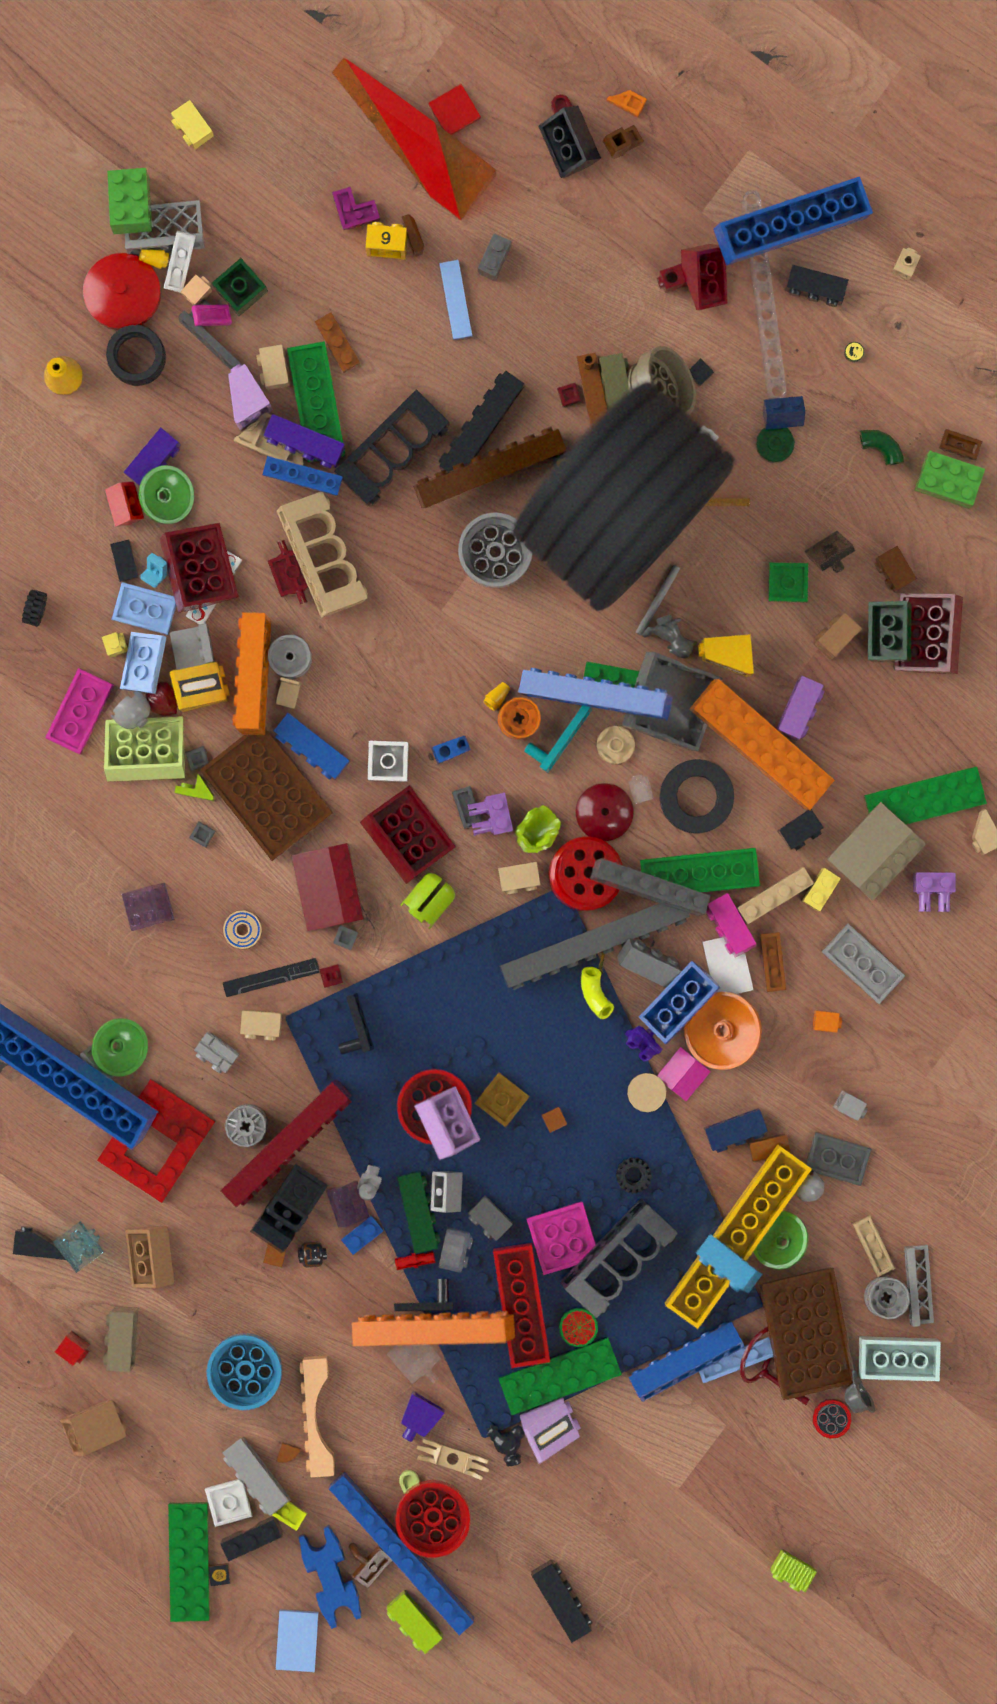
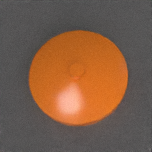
[684,992,762,1070]

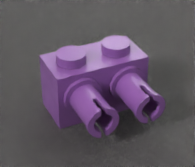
[467,793,513,836]
[913,873,955,912]

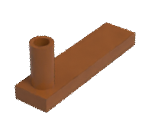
[577,352,607,427]

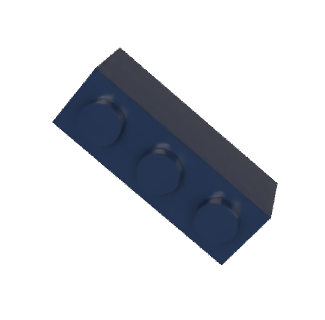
[704,1108,768,1153]

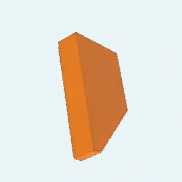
[607,90,647,118]

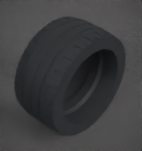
[106,325,166,386]

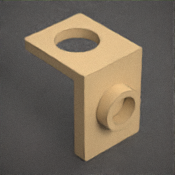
[276,677,301,709]

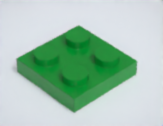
[768,562,808,603]

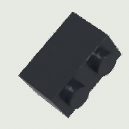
[777,809,824,851]

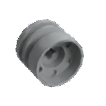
[225,1104,269,1147]
[864,1276,910,1319]

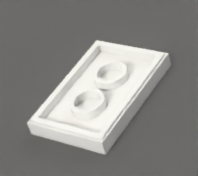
[702,937,753,994]

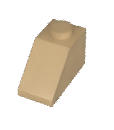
[972,809,997,855]

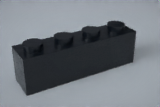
[531,1560,593,1643]

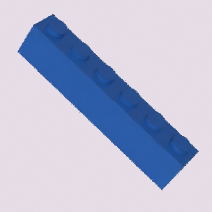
[629,1322,745,1402]

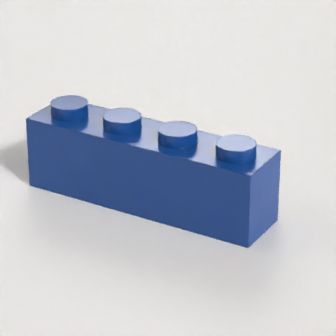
[274,713,350,780]

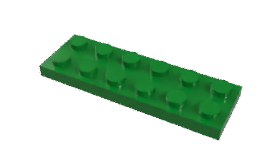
[287,341,346,463]
[864,766,987,825]
[640,848,760,892]
[498,1337,622,1415]
[168,1502,210,1622]

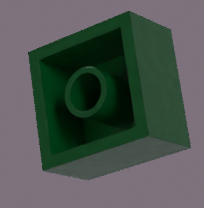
[212,258,268,316]

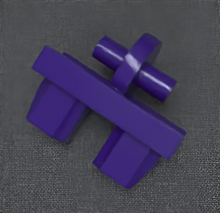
[625,1025,662,1062]

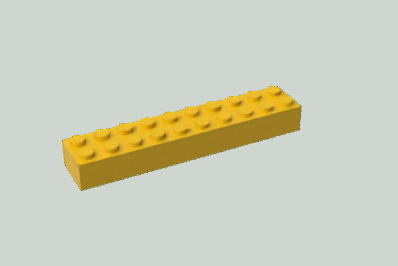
[665,1144,812,1329]

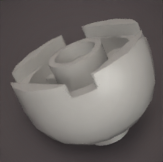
[111,691,150,729]

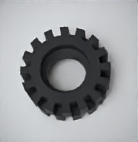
[22,589,47,627]
[616,1157,652,1194]

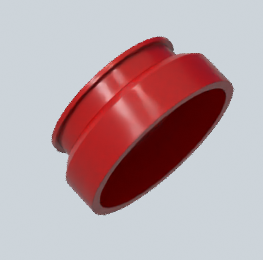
[548,836,623,911]
[397,1069,472,1144]
[396,1480,470,1558]

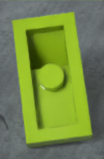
[174,774,215,801]

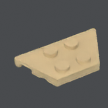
[234,412,303,466]

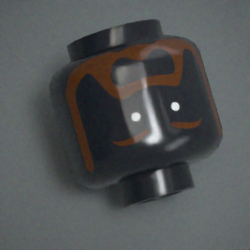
[298,1242,327,1268]

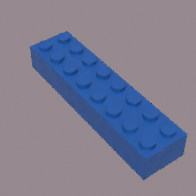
[713,176,873,266]

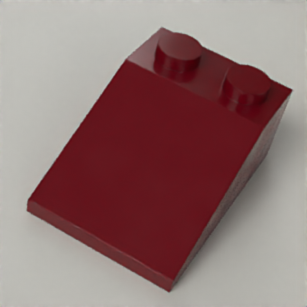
[681,244,728,310]

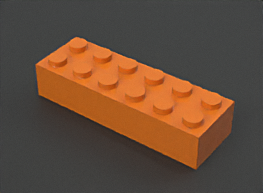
[233,612,272,735]

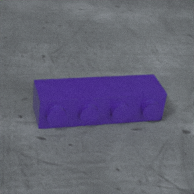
[263,414,345,469]

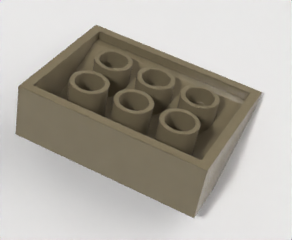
[827,802,926,901]

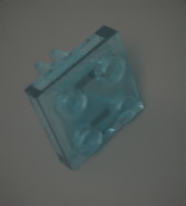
[53,1221,104,1273]

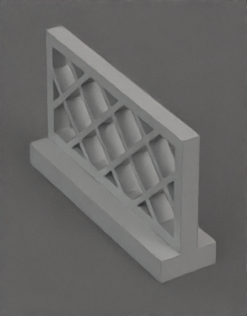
[125,200,205,256]

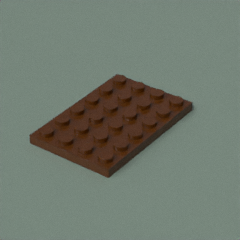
[200,728,333,861]
[759,1267,854,1400]

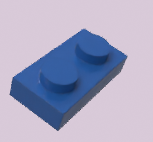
[341,1215,384,1255]

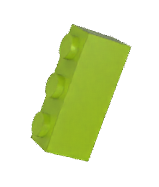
[386,1590,443,1654]

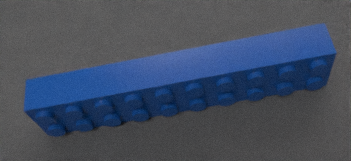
[0,1003,158,1149]

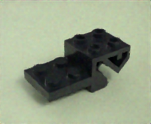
[250,1164,328,1253]

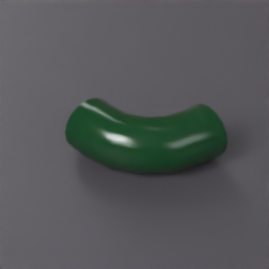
[859,430,904,466]

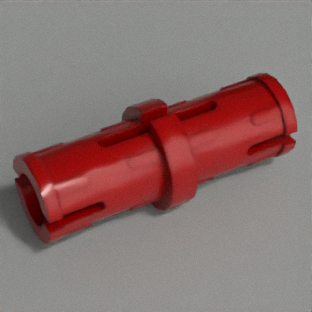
[395,1251,436,1271]

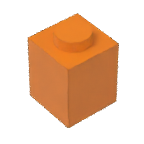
[812,1010,842,1033]

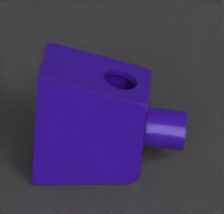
[401,1391,445,1442]

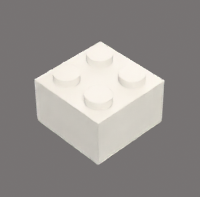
[368,741,409,782]

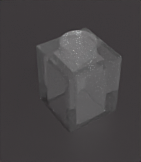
[628,774,654,805]

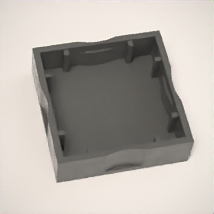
[622,652,723,751]

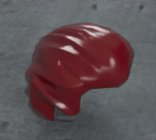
[145,682,178,716]

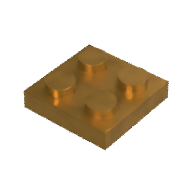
[475,1072,530,1127]

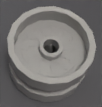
[268,635,312,679]

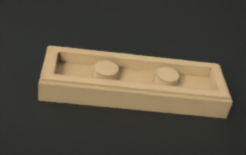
[852,1215,895,1277]

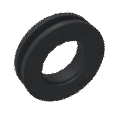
[660,759,734,833]

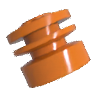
[497,697,541,739]

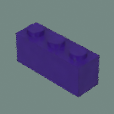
[124,427,180,486]

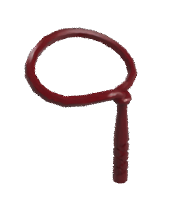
[740,1327,810,1405]

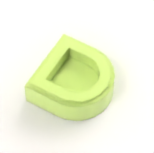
[399,1470,421,1494]

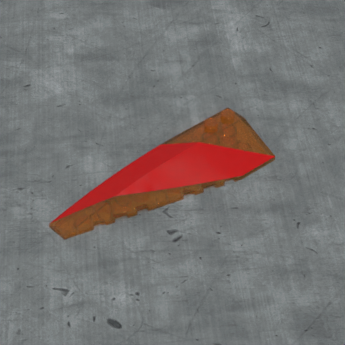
[332,57,496,221]

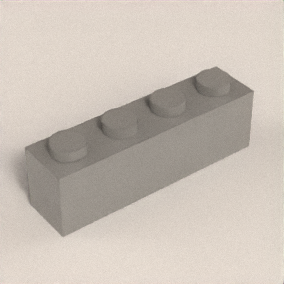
[223,1437,292,1516]

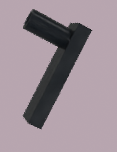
[338,993,374,1055]
[394,1279,453,1312]

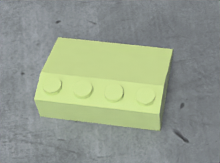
[104,716,185,782]

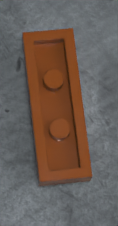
[314,312,360,373]
[760,932,787,992]

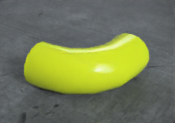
[581,967,614,1020]

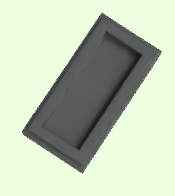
[452,786,482,829]

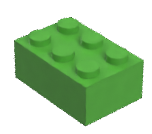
[107,168,152,235]
[914,451,985,509]

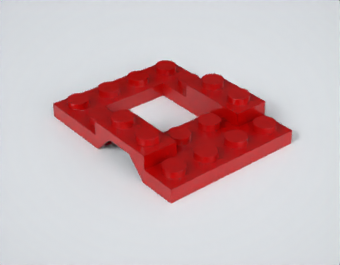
[97,1079,216,1203]

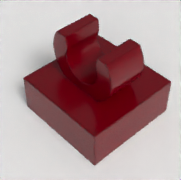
[319,964,343,988]

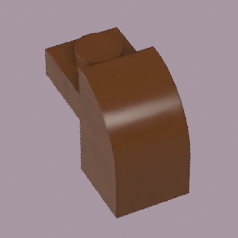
[603,125,644,159]

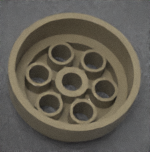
[628,346,696,415]

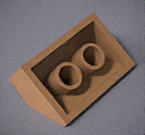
[125,1226,174,1288]

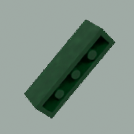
[397,1170,441,1254]

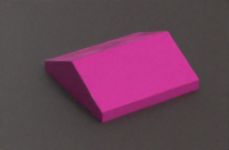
[657,1047,711,1101]

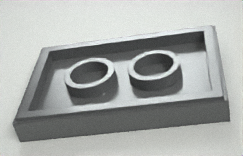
[806,1132,872,1186]

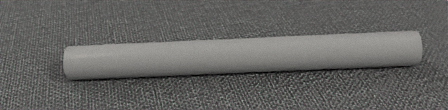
[636,565,680,636]

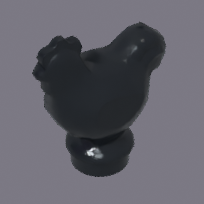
[487,1425,525,1467]

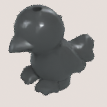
[642,615,697,658]

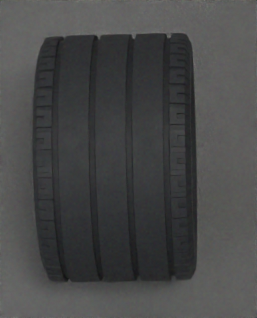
[512,381,735,612]

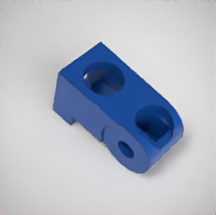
[431,736,471,764]

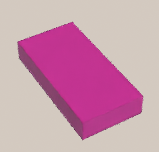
[191,305,232,326]

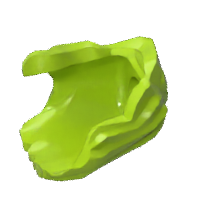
[515,805,561,853]

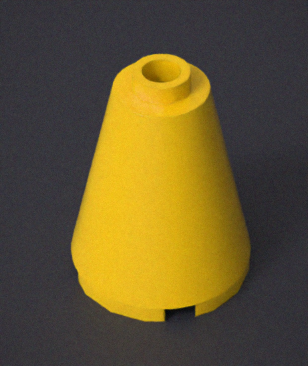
[44,356,83,395]

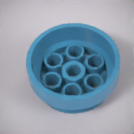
[207,1333,282,1410]

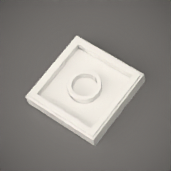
[205,1479,253,1527]

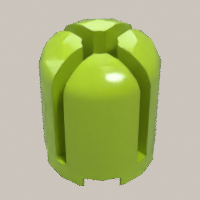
[400,873,455,929]

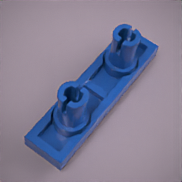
[262,456,343,496]

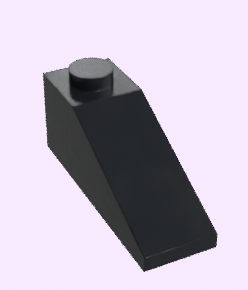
[13,1226,74,1261]

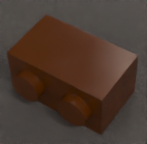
[875,546,917,593]

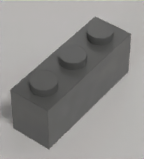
[617,938,681,987]

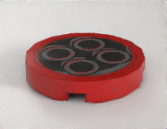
[812,1399,852,1439]

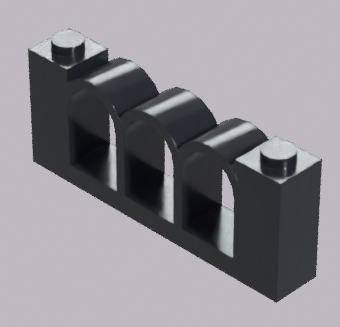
[334,389,450,507]
[560,1198,678,1318]

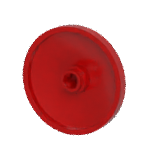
[83,253,161,330]

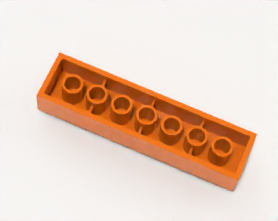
[689,679,835,810]
[352,1311,515,1346]

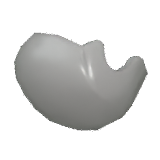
[796,1172,825,1202]

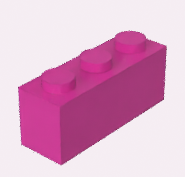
[706,893,756,958]

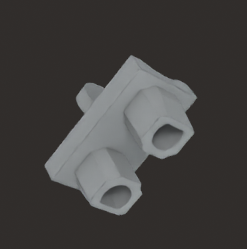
[357,1165,382,1200]

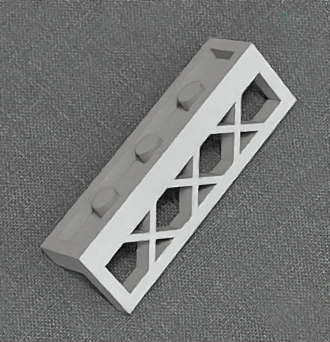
[904,1245,934,1327]

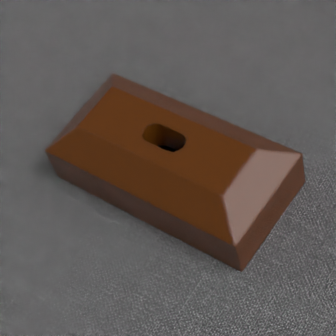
[401,214,424,257]
[939,429,983,460]

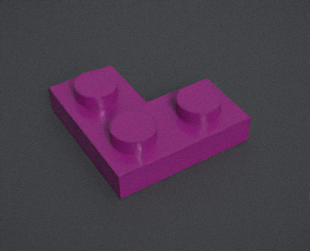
[332,187,380,231]

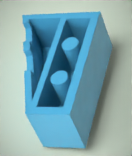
[696,1234,763,1293]

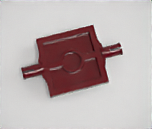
[267,540,309,605]

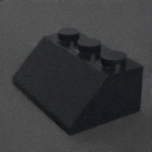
[538,106,601,179]

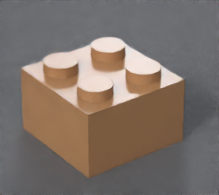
[814,613,862,660]

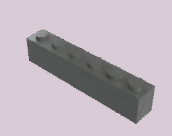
[590,859,710,916]

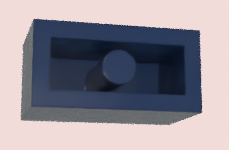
[763,396,806,430]

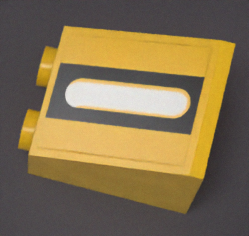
[698,634,754,677]
[170,662,230,712]

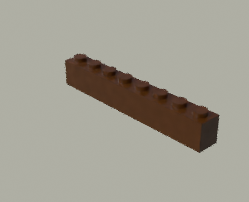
[413,426,567,508]

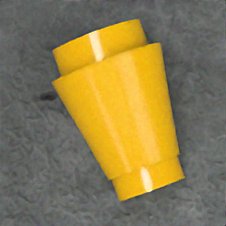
[139,249,169,269]
[483,682,511,711]

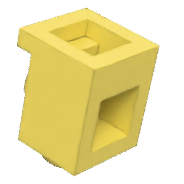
[102,632,128,657]

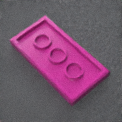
[45,668,114,755]

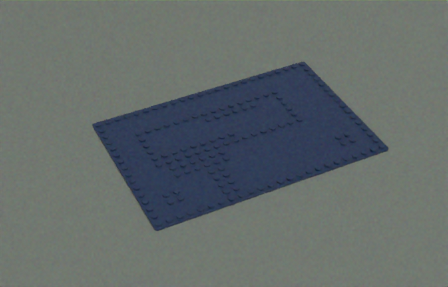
[286,891,763,1438]

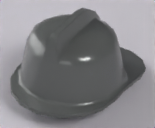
[844,1370,876,1413]

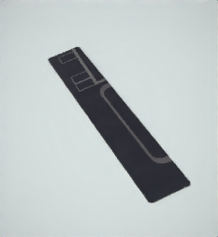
[223,958,320,997]

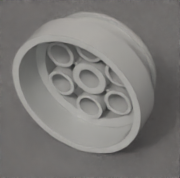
[458,513,532,588]

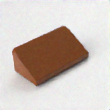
[748,1134,791,1161]

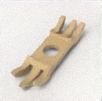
[416,1439,489,1481]

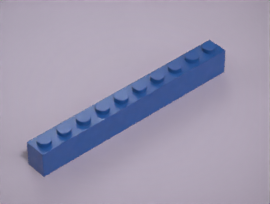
[329,1472,474,1636]

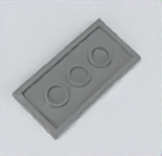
[822,923,905,1004]

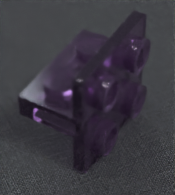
[326,1180,369,1228]

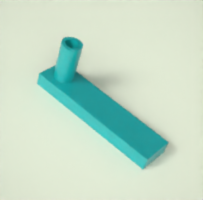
[524,706,592,773]

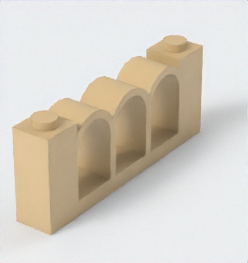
[277,492,368,618]

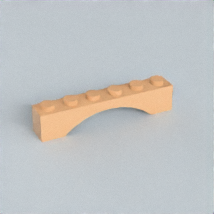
[300,1355,335,1477]

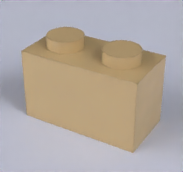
[256,345,290,390]
[498,862,540,895]
[240,1010,282,1040]

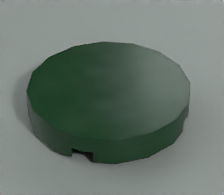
[756,428,795,463]

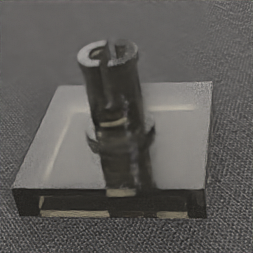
[805,531,856,573]

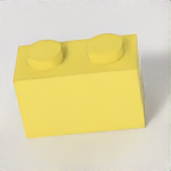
[171,100,214,149]
[802,868,841,911]

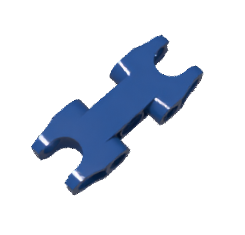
[299,1525,362,1629]

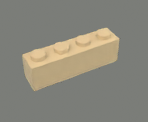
[736,867,814,925]

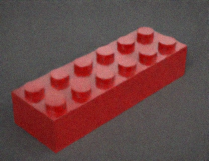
[493,1243,550,1368]

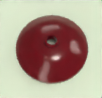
[576,783,634,841]

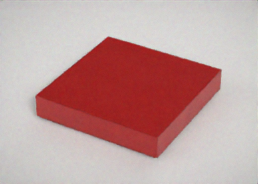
[428,84,481,137]

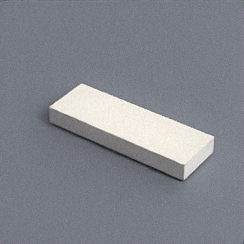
[164,231,196,292]

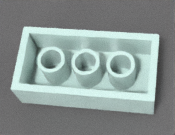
[858,1336,941,1381]

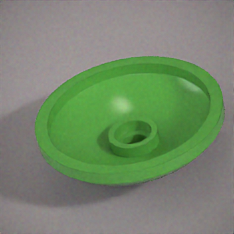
[139,465,194,524]
[92,1018,148,1077]
[753,1211,808,1270]

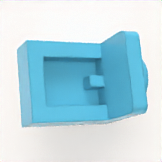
[141,553,167,588]

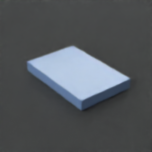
[112,582,176,635]
[120,632,167,694]
[276,1609,319,1672]

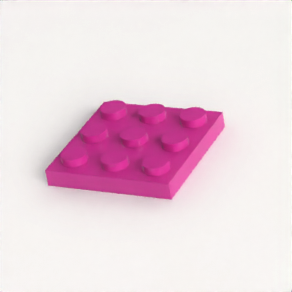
[526,1201,596,1275]

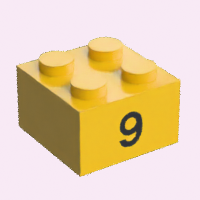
[365,222,408,260]

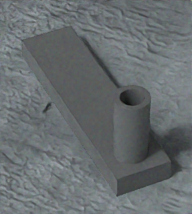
[179,300,241,370]

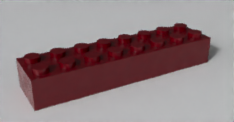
[220,1079,353,1208]

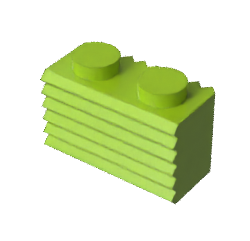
[770,1549,817,1592]

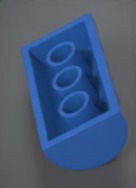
[639,961,720,1044]

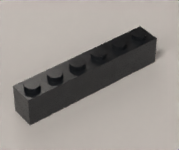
[438,370,525,472]

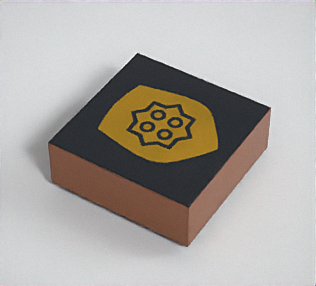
[209,1563,231,1586]

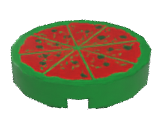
[559,1307,598,1347]

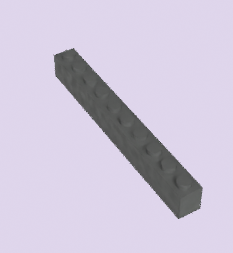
[499,903,690,990]

